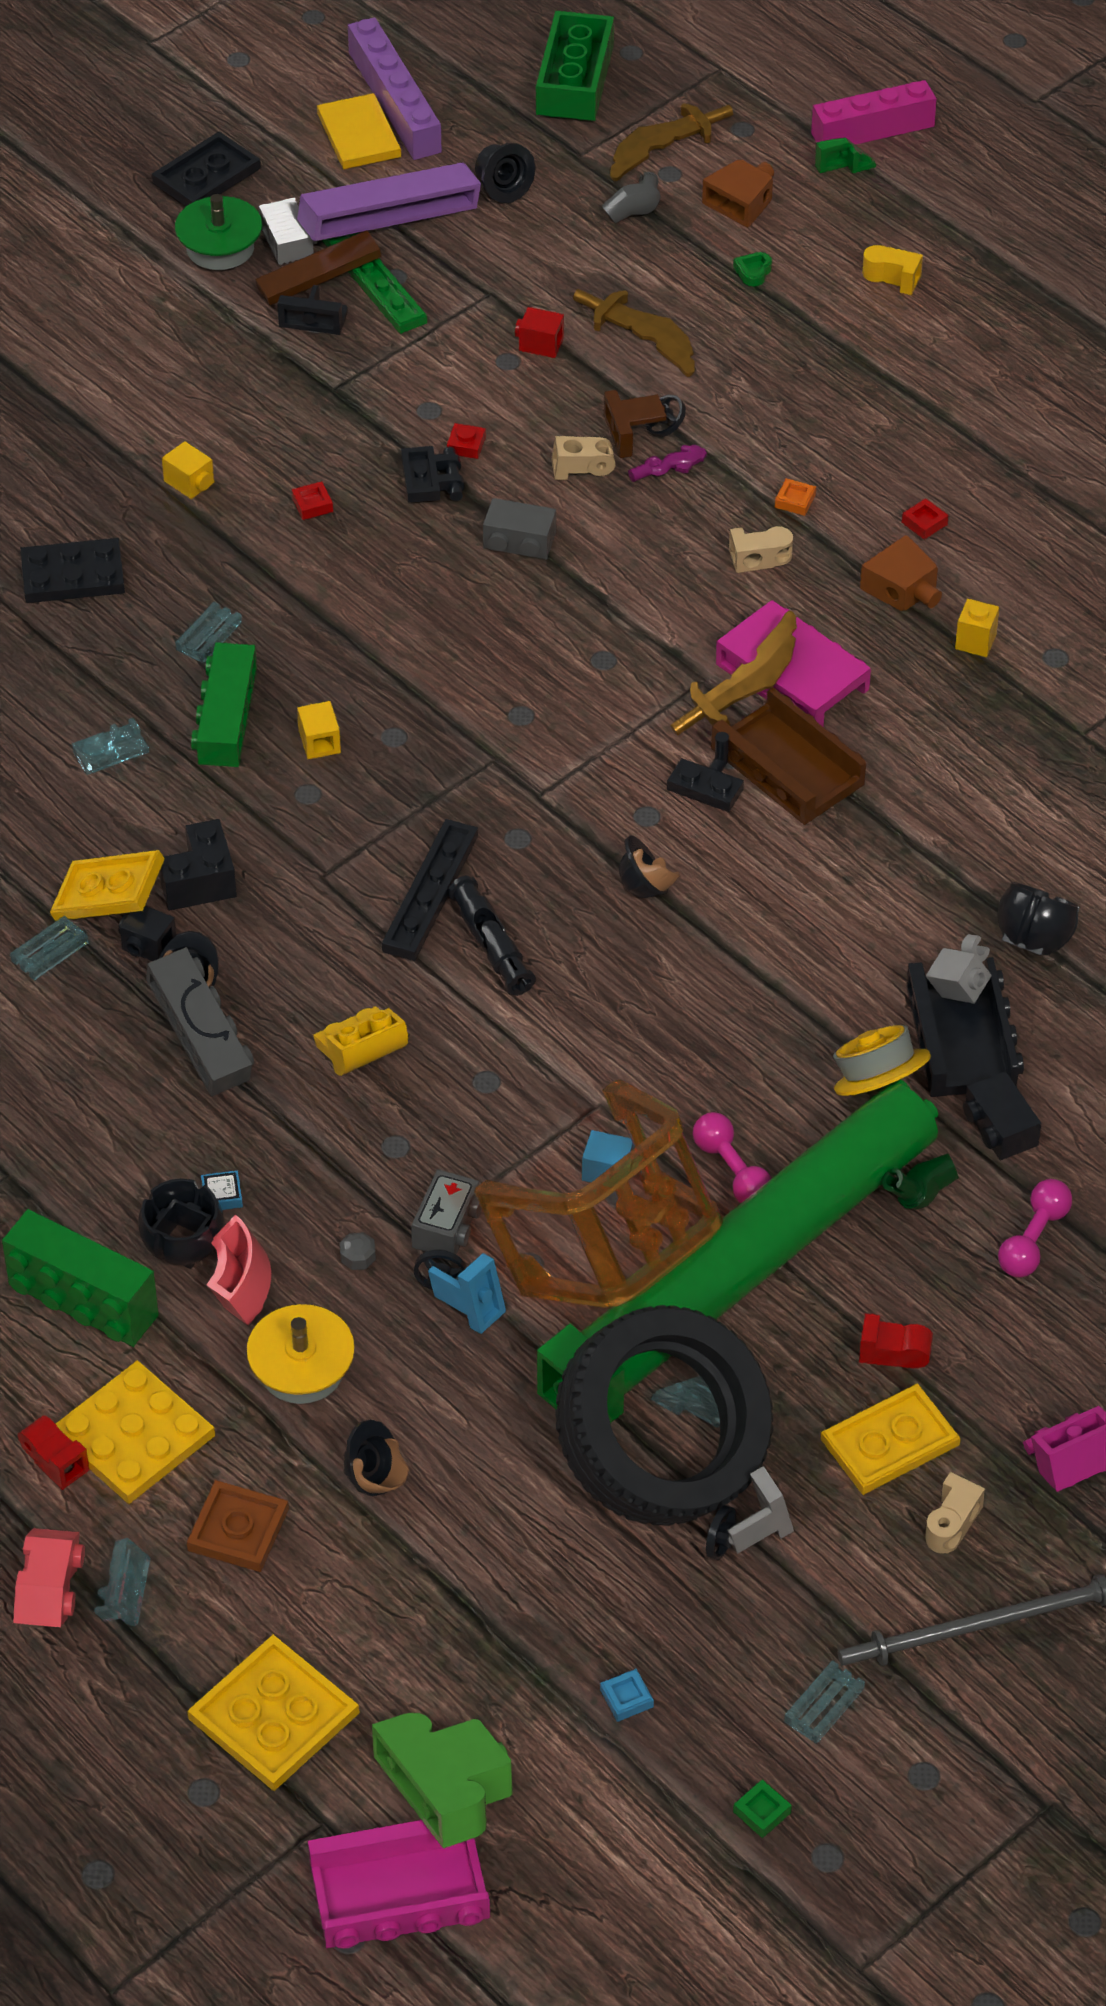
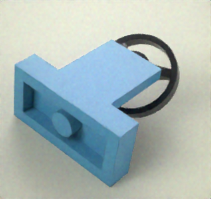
[414,1250,506,1334]

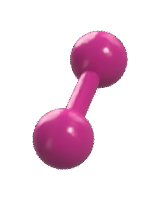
[693,1112,772,1203]
[998,1179,1072,1278]

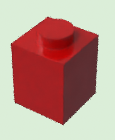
[515,307,564,358]

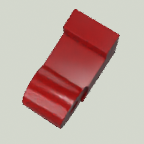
[859,1313,933,1368]
[18,1415,89,1490]

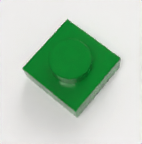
[733,1779,792,1839]

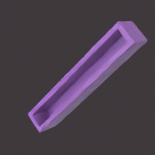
[347,17,442,160]
[297,162,481,241]

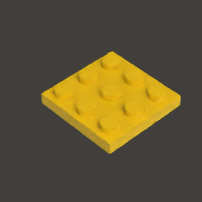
[56,1360,215,1504]
[187,1634,360,1791]

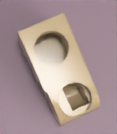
[551,436,615,480]
[729,526,793,573]
[925,1472,985,1554]

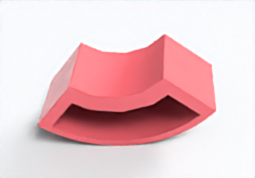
[206,1215,271,1326]

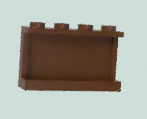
[711,687,866,825]

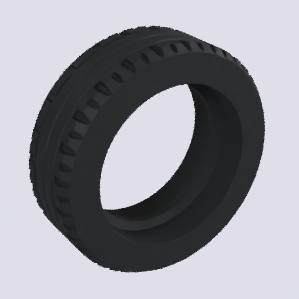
[555,1305,773,1526]

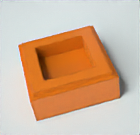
[774,478,816,516]

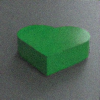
[733,252,772,287]

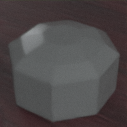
[340,1232,376,1270]

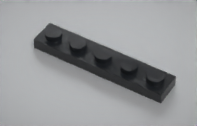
[382,819,478,961]

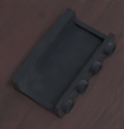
[906,957,1024,1097]

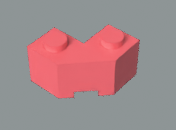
[13,1528,85,1627]

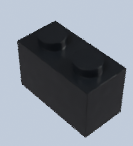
[963,1071,1042,1161]

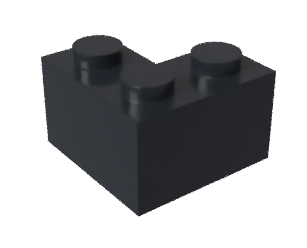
[160,819,237,911]

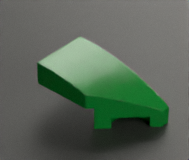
[815,138,876,174]

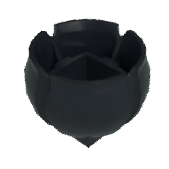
[997,882,1080,955]
[138,1178,224,1269]

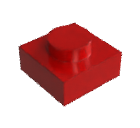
[447,423,486,459]
[292,481,333,520]
[901,498,949,540]

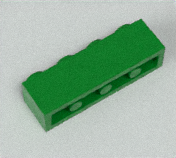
[191,642,257,767]

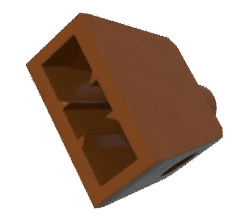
[702,160,774,228]
[860,535,942,611]

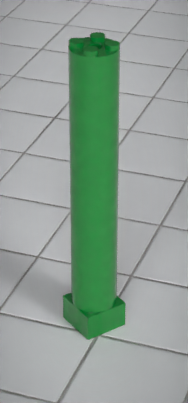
[537,1079,939,1424]

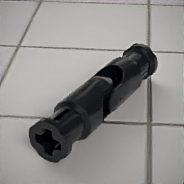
[447,875,536,996]

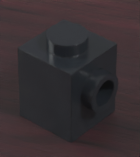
[118,906,176,961]

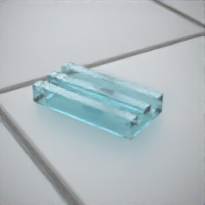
[175,602,242,663]
[10,916,88,981]
[784,1660,865,1744]

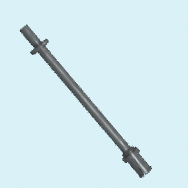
[838,1574,1106,1666]

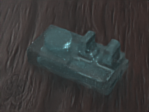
[72,718,149,775]
[94,1538,150,1627]

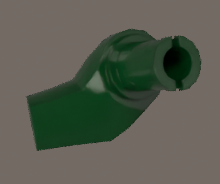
[882,1153,959,1210]

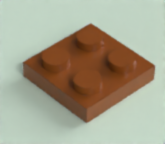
[187,1480,289,1572]

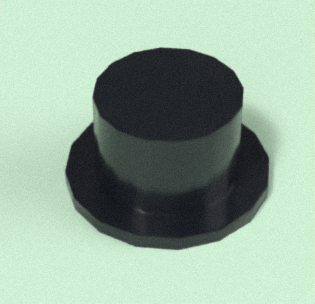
[475,143,536,203]

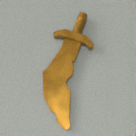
[610,103,733,181]
[573,289,695,377]
[670,611,797,736]

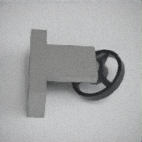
[706,1466,794,1561]

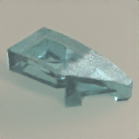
[651,1376,720,1428]

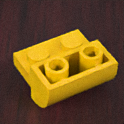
[313,1006,408,1076]

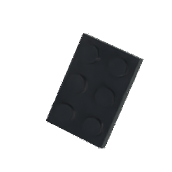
[152,132,261,206]
[20,538,125,603]

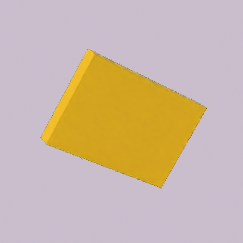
[317,93,401,169]
[50,850,165,921]
[820,1383,960,1495]

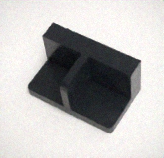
[277,285,348,335]

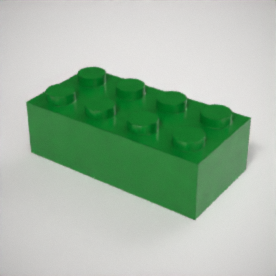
[536,10,614,121]
[2,1209,159,1347]

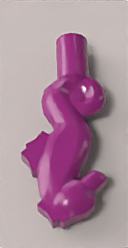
[628,444,707,482]

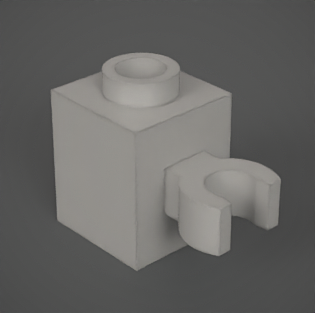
[926,934,992,1004]

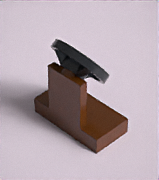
[604,390,686,458]

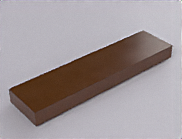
[255,230,382,306]

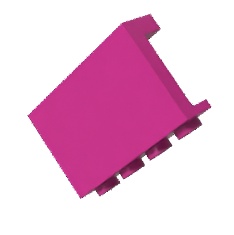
[716,600,871,727]
[308,1820,490,1949]

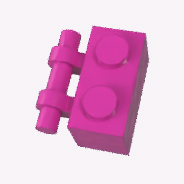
[1023,1406,1106,1492]

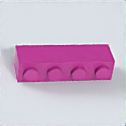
[811,80,937,145]

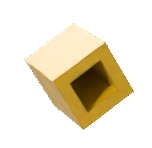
[162,441,214,499]
[955,598,999,657]
[297,701,341,759]

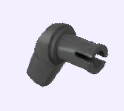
[602,172,661,224]

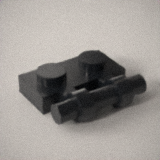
[401,446,465,503]

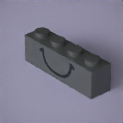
[146,947,254,1097]

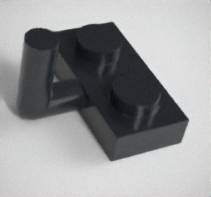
[667,732,744,812]

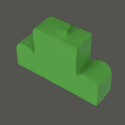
[372,1713,513,1848]

